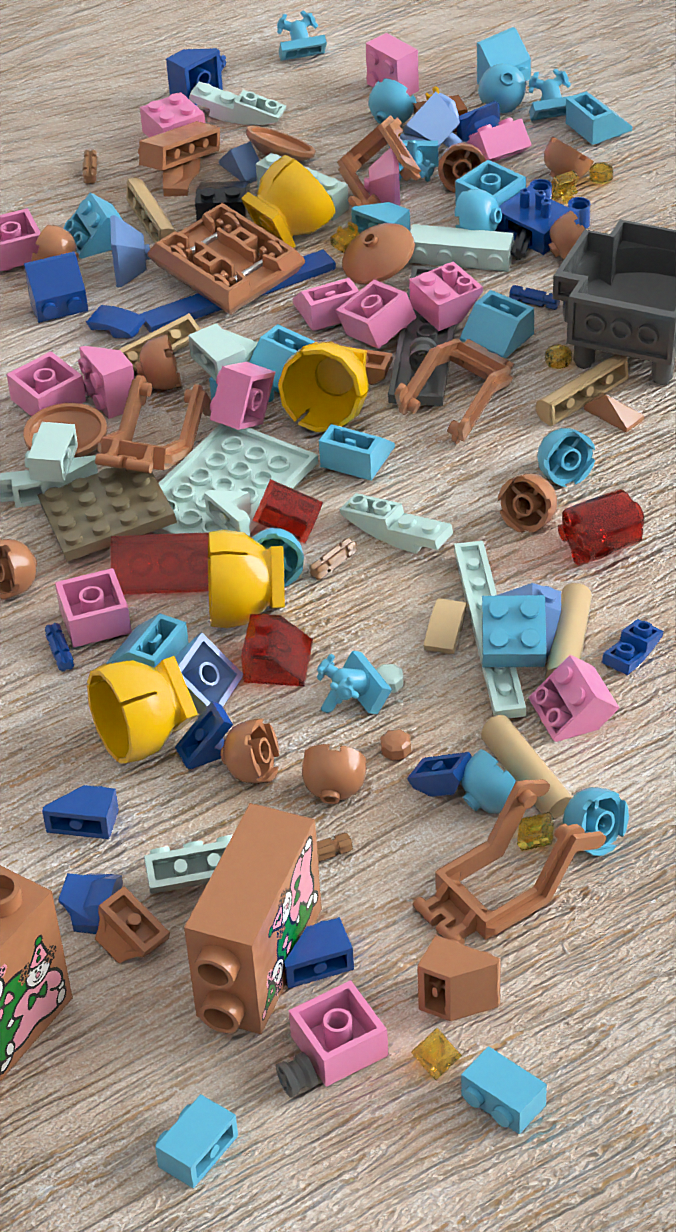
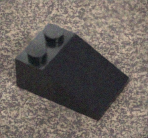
[195,181,250,221]

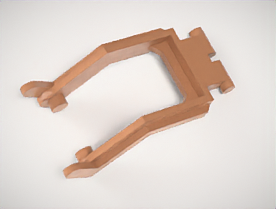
[337,115,421,207]
[395,338,515,444]
[95,375,211,474]
[413,779,606,945]

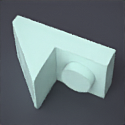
[204,490,251,536]

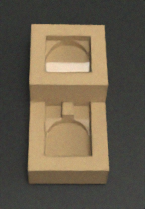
[423,598,467,654]

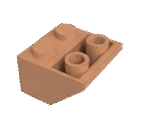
[417,935,501,1021]

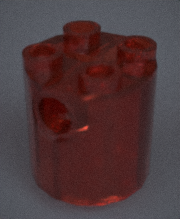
[558,489,644,565]

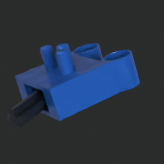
[495,179,591,260]

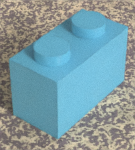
[461,1046,547,1134]
[155,1094,238,1189]

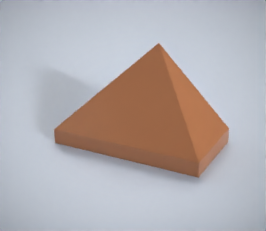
[584,393,644,433]

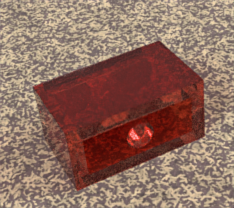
[252,479,323,544]

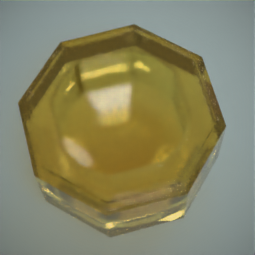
[589,162,613,184]
[545,344,572,369]

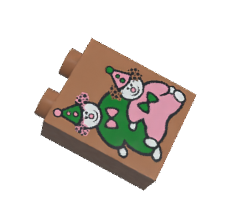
[184,803,322,1035]
[0,865,73,1081]

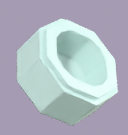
[376,664,403,693]

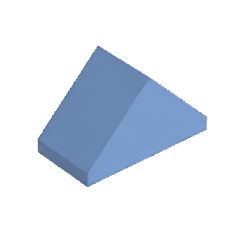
[219,141,260,183]

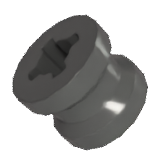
[409,337,437,370]
[276,1052,318,1098]

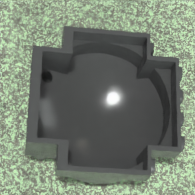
[552,219,676,385]

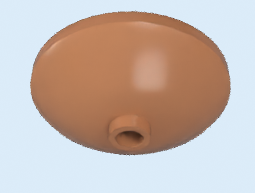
[246,126,316,162]
[342,223,415,285]
[23,403,107,458]

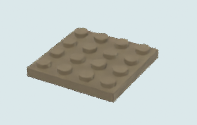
[38,468,177,562]

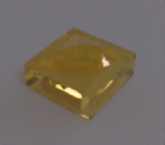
[517,812,555,851]
[411,1028,462,1080]

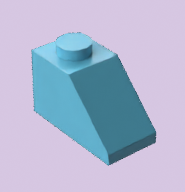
[351,202,410,233]

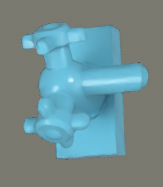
[277,11,327,61]
[528,69,574,121]
[389,140,439,182]
[317,651,392,714]

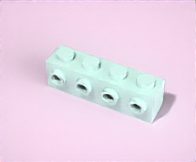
[144,835,233,894]

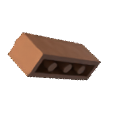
[138,121,220,171]

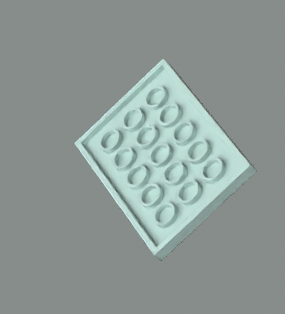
[152,424,318,556]

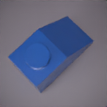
[42,785,119,839]
[284,917,354,989]

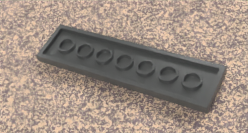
[388,266,464,406]

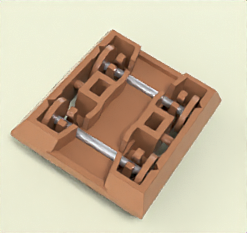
[147,203,305,315]

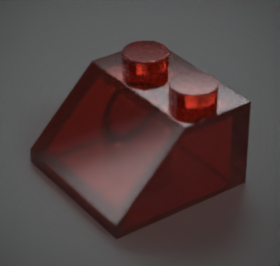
[241,614,313,687]

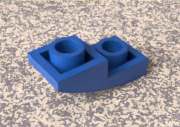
[86,305,146,339]
[602,619,664,675]

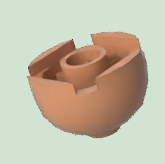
[544,136,594,183]
[438,142,486,193]
[548,211,585,260]
[31,224,79,262]
[136,334,182,391]
[498,473,557,533]
[0,539,37,600]
[221,718,279,784]
[302,744,367,804]

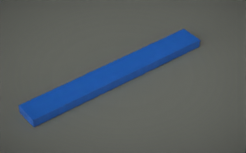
[140,249,336,333]

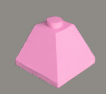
[364,148,400,206]

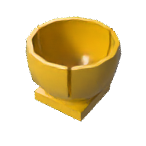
[241,155,336,248]
[278,342,369,432]
[208,530,285,628]
[87,656,198,763]

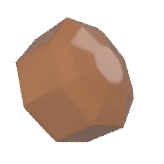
[380,729,411,760]

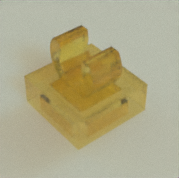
[551,170,579,204]
[330,221,359,253]

